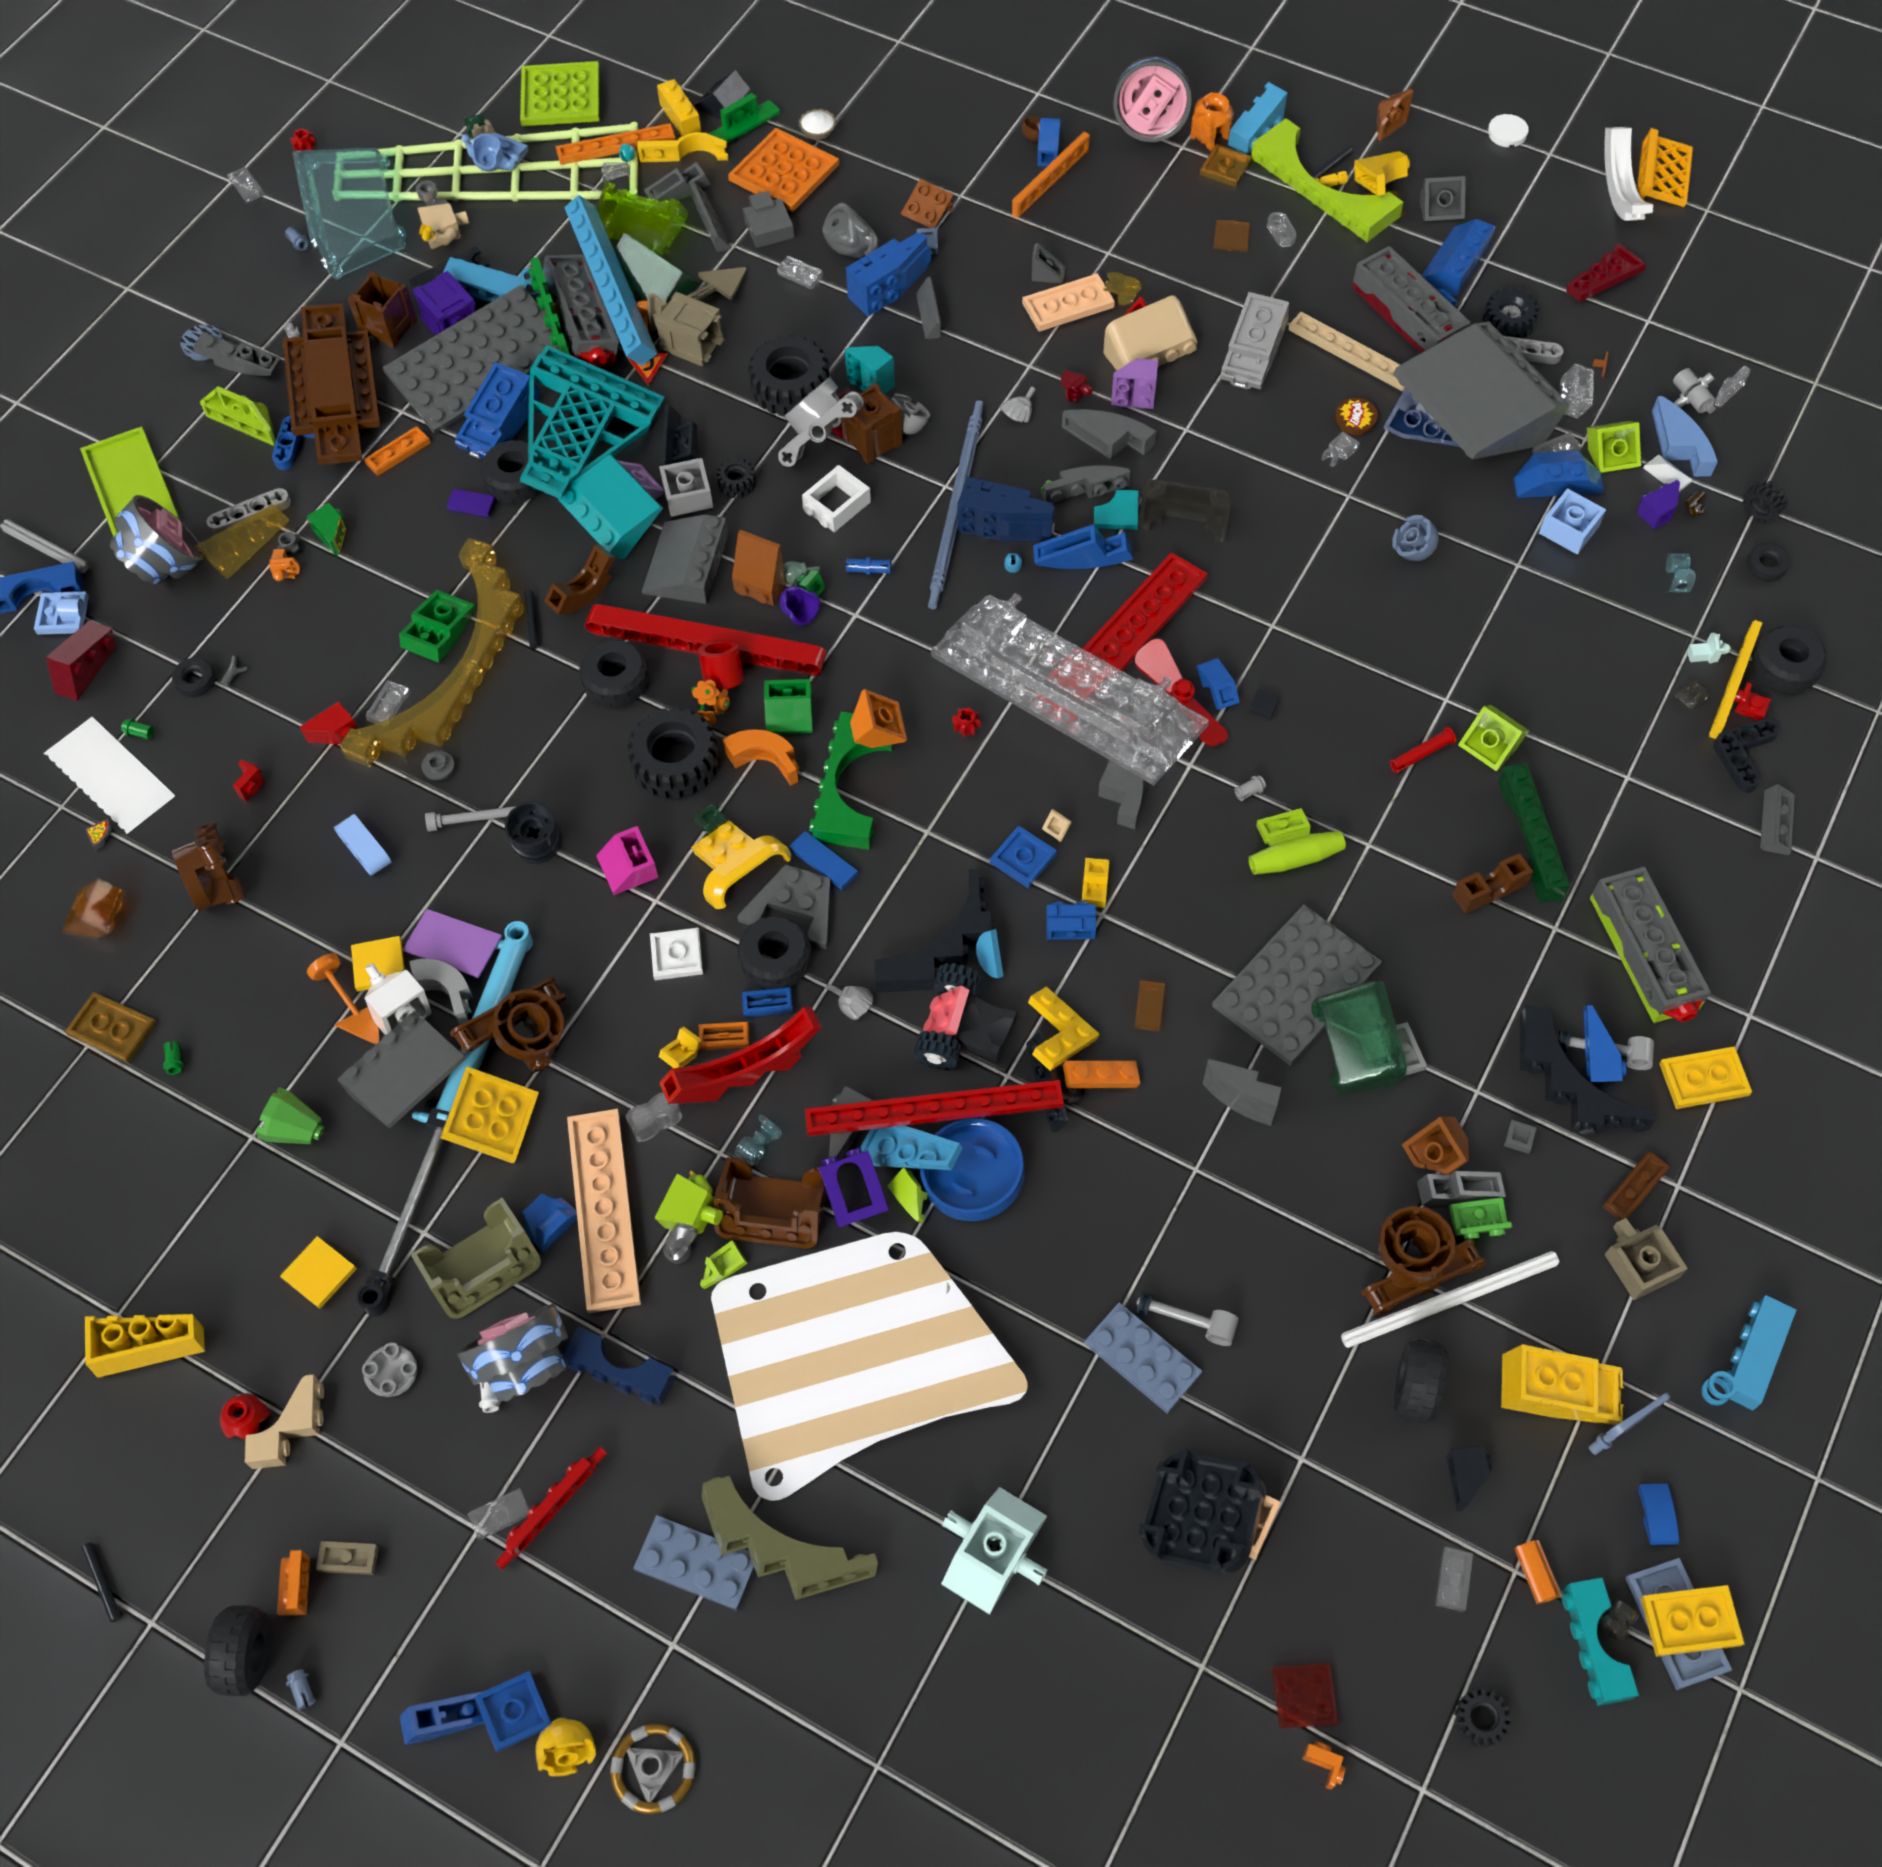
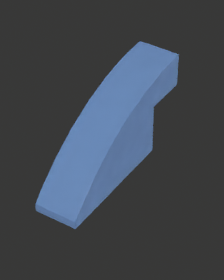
[1652,396,1718,477]

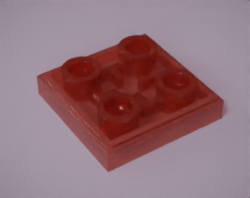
[1271,1664,1338,1729]

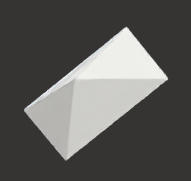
[1644,455,1692,492]

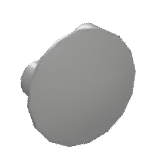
[362,1343,418,1397]

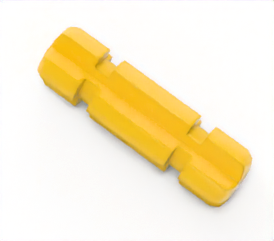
[1315,171,1348,187]

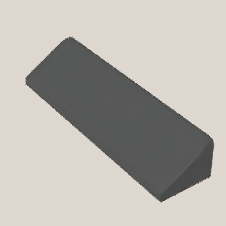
[691,182,731,252]

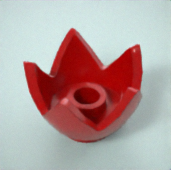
[220,1394,271,1440]

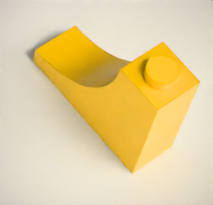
[1354,151,1410,196]

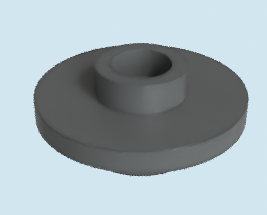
[421,751,455,780]

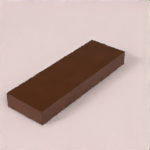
[1602,1151,1671,1220]

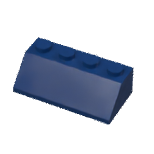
[1422,219,1495,297]

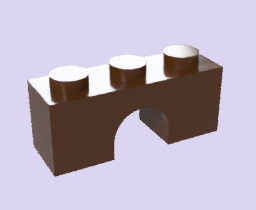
[1452,853,1533,914]

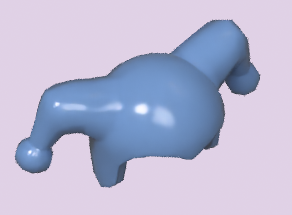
[461,133,520,172]

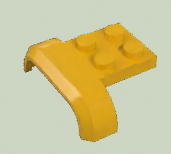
[691,821,791,909]

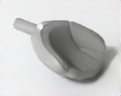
[1000,387,1036,423]
[826,983,873,1020]

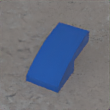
[1638,1484,1679,1545]

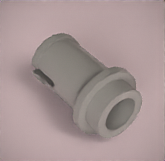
[1234,775,1266,801]

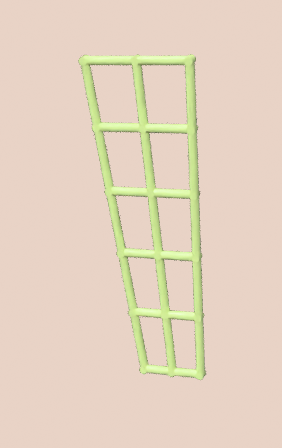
[332,122,639,202]

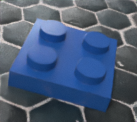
[990,826,1057,888]
[474,1671,551,1753]

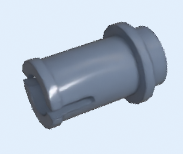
[285,227,309,251]
[286,1669,316,1710]

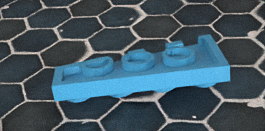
[861,1125,963,1170]

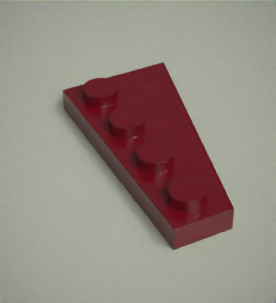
[1566,243,1646,302]

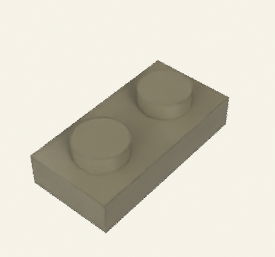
[316,1541,379,1575]

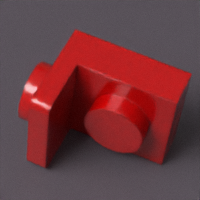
[1734,682,1771,721]

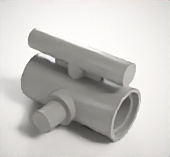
[1673,368,1716,414]

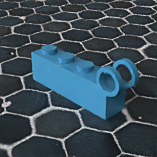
[443,257,539,303]
[1701,1295,1796,1410]

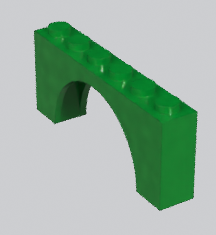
[809,712,893,850]

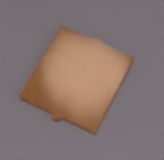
[1213,220,1250,252]

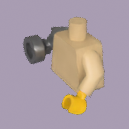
[416,181,469,249]

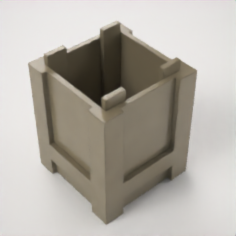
[655,292,725,367]

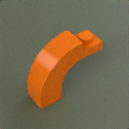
[722,730,800,786]

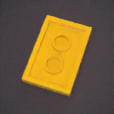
[1659,1046,1752,1109]
[1641,1585,1744,1657]

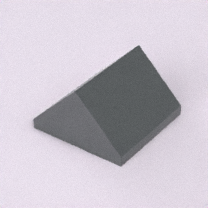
[1419,176,1466,221]

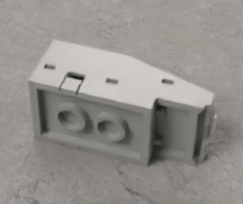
[1220,292,1289,389]

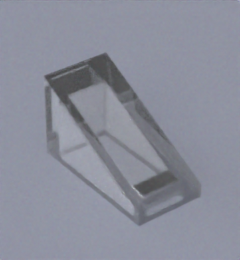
[601,162,630,182]

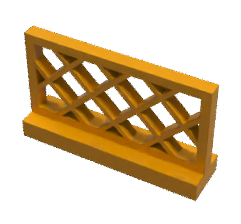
[1636,128,1693,207]

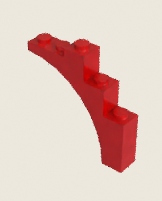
[659,1006,821,1104]

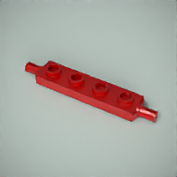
[494,1446,607,1571]

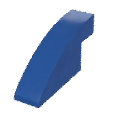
[1033,524,1133,569]

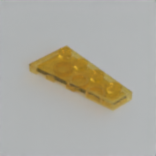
[194,504,290,580]

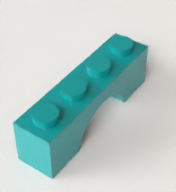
[1561,1578,1639,1706]

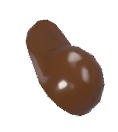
[1021,116,1042,142]

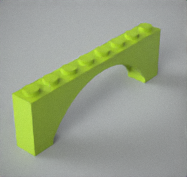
[1251,118,1403,242]

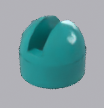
[619,144,636,162]

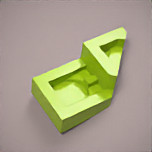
[888,1167,927,1223]
[700,1241,748,1289]

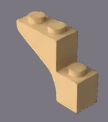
[245,1375,324,1469]

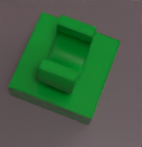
[796,570,826,596]

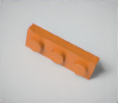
[1063,1061,1141,1088]

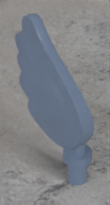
[1589,1392,1671,1455]

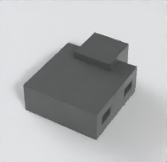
[743,191,794,248]

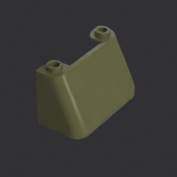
[411,1198,541,1319]

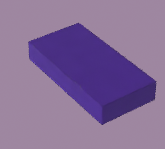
[446,489,496,518]

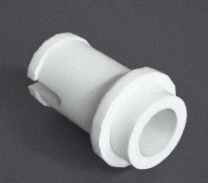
[479,1382,501,1413]

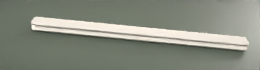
[1341,1251,1559,1348]

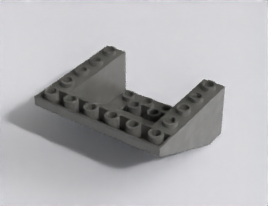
[1393,321,1570,460]

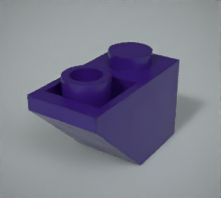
[1637,480,1680,529]

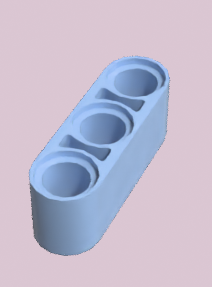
[334,814,392,876]

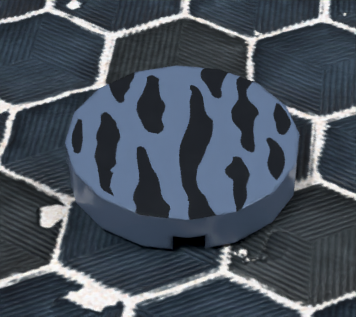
[180,325,223,361]

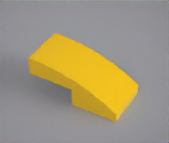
[1082,858,1109,908]

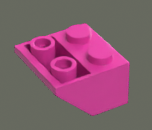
[596,826,658,895]

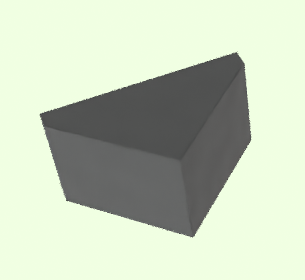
[1032,243,1065,283]

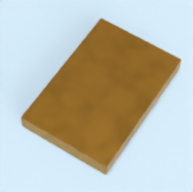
[65,992,157,1064]

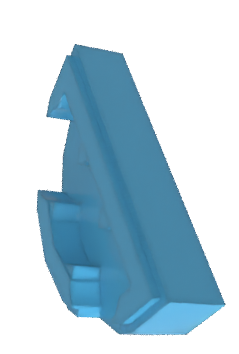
[976,929,1003,978]

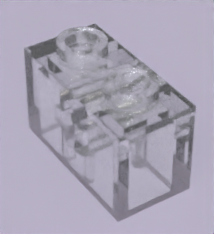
[1560,363,1594,419]

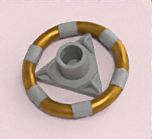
[610,1724,696,1814]

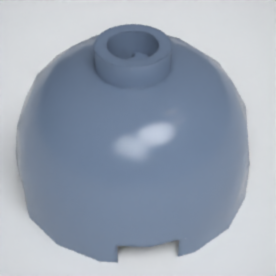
[1392,515,1439,561]

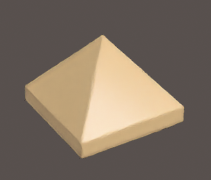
[1042,809,1072,842]

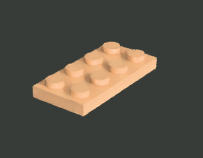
[1022,273,1115,332]

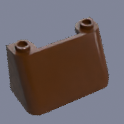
[714,1157,826,1249]

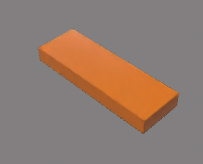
[364,426,431,476]

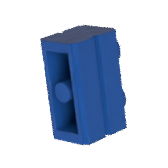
[1046,901,1096,940]

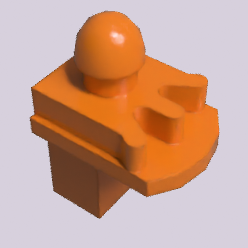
[269,549,300,582]

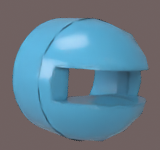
[1004,553,1022,572]

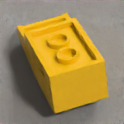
[1501,1345,1624,1425]

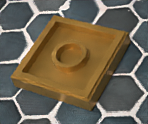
[1200,144,1252,187]

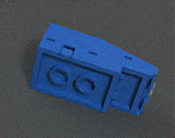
[846,232,931,317]
[455,362,542,460]

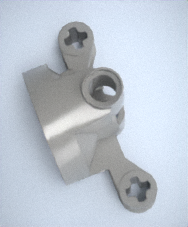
[778,377,864,467]

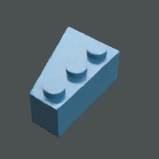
[1228,82,1287,155]

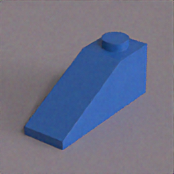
[1583,1005,1626,1082]
[400,1691,484,1745]

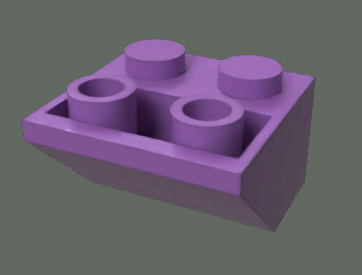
[1111,358,1158,409]

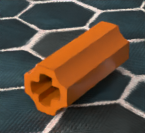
[1515,1540,1561,1604]

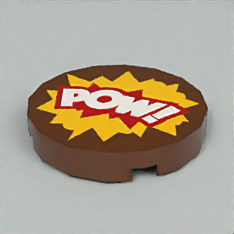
[1334,398,1378,435]

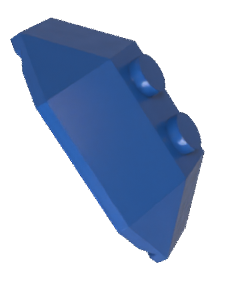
[1513,450,1604,498]

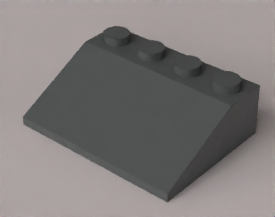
[642,515,728,604]
[337,1012,466,1128]

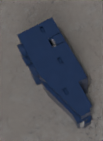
[957,476,1055,541]

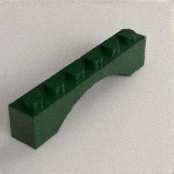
[1498,763,1570,903]

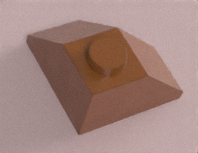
[1376,89,1414,141]
[1402,1117,1469,1174]

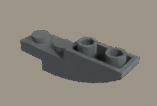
[193,332,281,376]
[1042,466,1130,503]

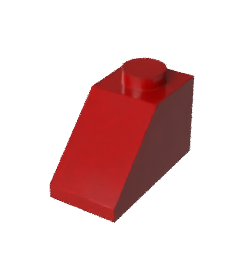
[300,702,359,744]

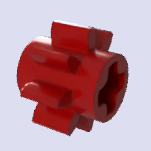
[290,129,317,155]
[952,707,981,737]

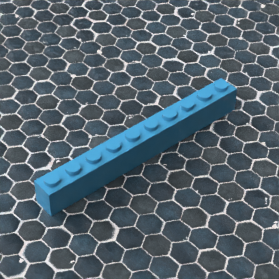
[565,195,657,366]

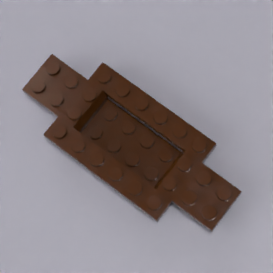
[283,303,380,465]

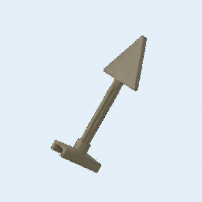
[647,267,746,332]

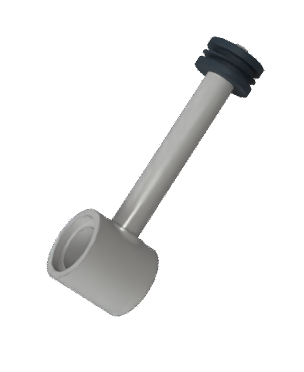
[1557,1030,1654,1070]
[1137,1292,1239,1346]

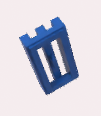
[742,987,793,1018]

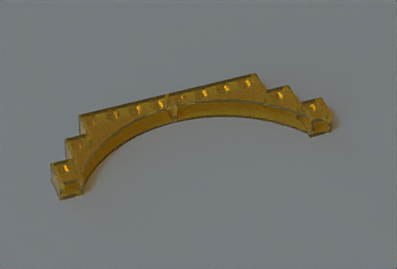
[340,538,524,767]

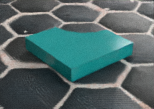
[1094,490,1138,530]

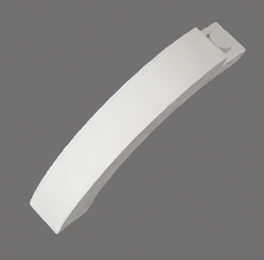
[1605,127,1653,220]

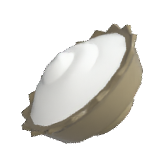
[799,109,836,140]

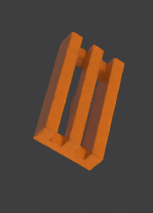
[699,1022,749,1051]

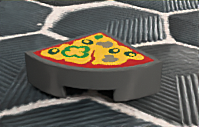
[85,819,112,850]

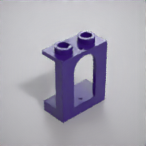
[817,1147,888,1227]

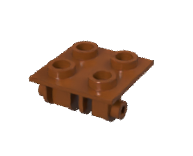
[901,179,954,228]

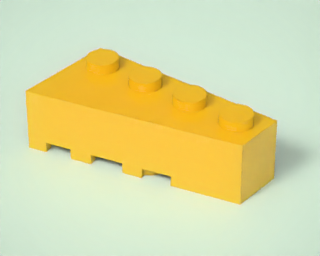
[85,1314,205,1378]

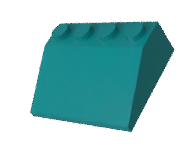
[558,454,663,559]

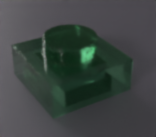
[464,114,485,139]
[693,804,727,835]

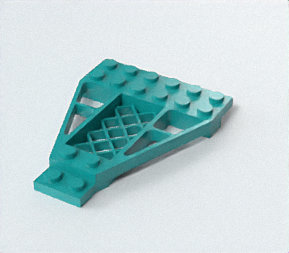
[520,345,665,499]

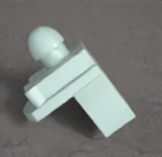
[1687,633,1731,663]

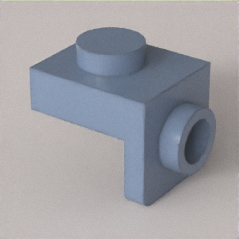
[917,228,938,257]

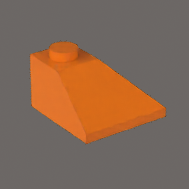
[850,689,907,748]

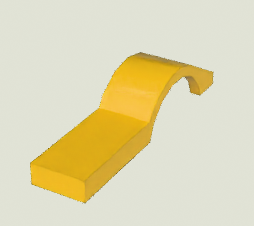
[637,132,728,162]

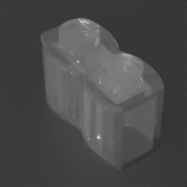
[625,1092,682,1142]

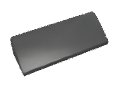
[916,277,941,339]
[1760,784,1795,855]

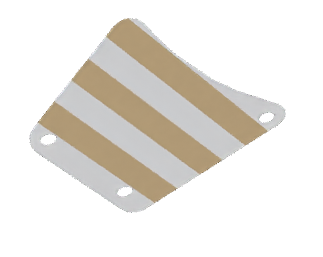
[711,1232,1028,1501]

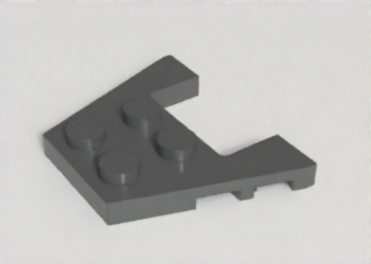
[738,864,831,949]

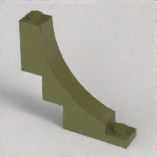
[702,1476,878,1600]

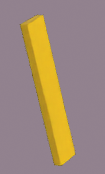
[1709,620,1762,739]

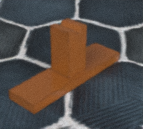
[1593,351,1608,377]

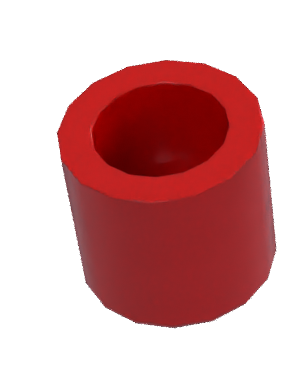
[698,639,744,690]

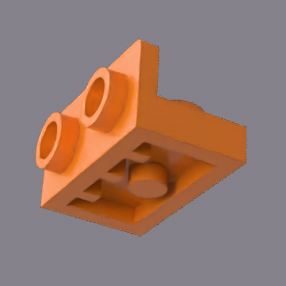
[277,1550,311,1616]

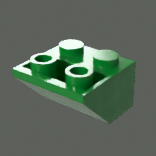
[764,679,813,734]

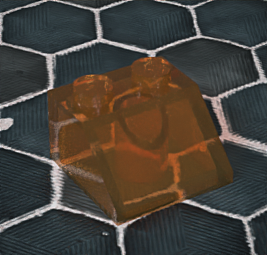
[62,878,125,938]

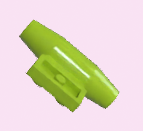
[1248,808,1346,875]

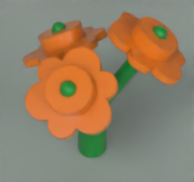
[691,680,730,726]

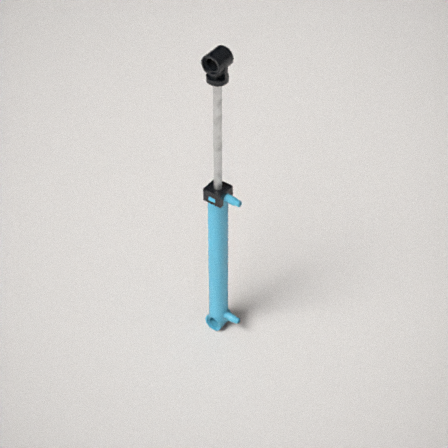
[356,921,533,1317]

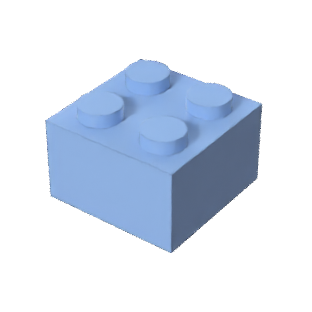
[1539,489,1606,555]

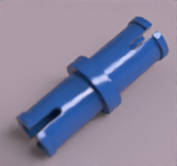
[846,557,892,575]

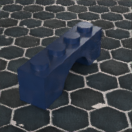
[563,1327,676,1405]

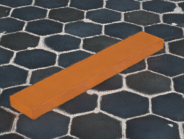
[556,123,675,165]
[1012,132,1090,218]

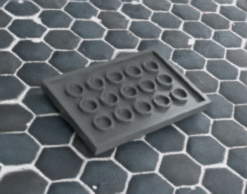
[1212,904,1382,1066]

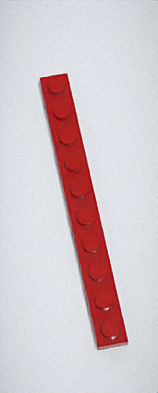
[805,1080,1064,1136]

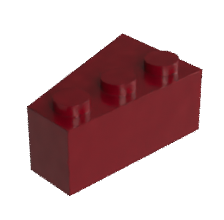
[46,620,116,701]

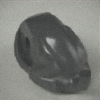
[822,202,879,258]

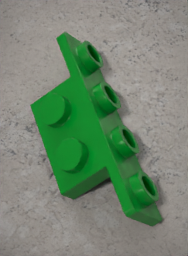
[709,93,780,143]

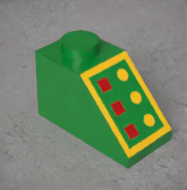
[307,503,346,556]

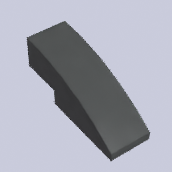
[644,162,711,205]
[1417,1171,1506,1206]

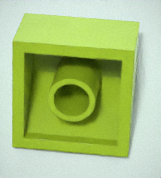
[1587,421,1641,473]
[1458,705,1530,771]

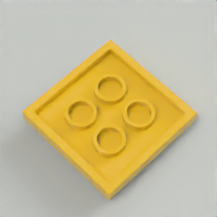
[440,1066,539,1164]

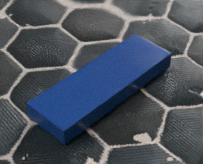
[789,831,858,890]

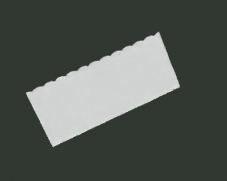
[44,717,175,834]

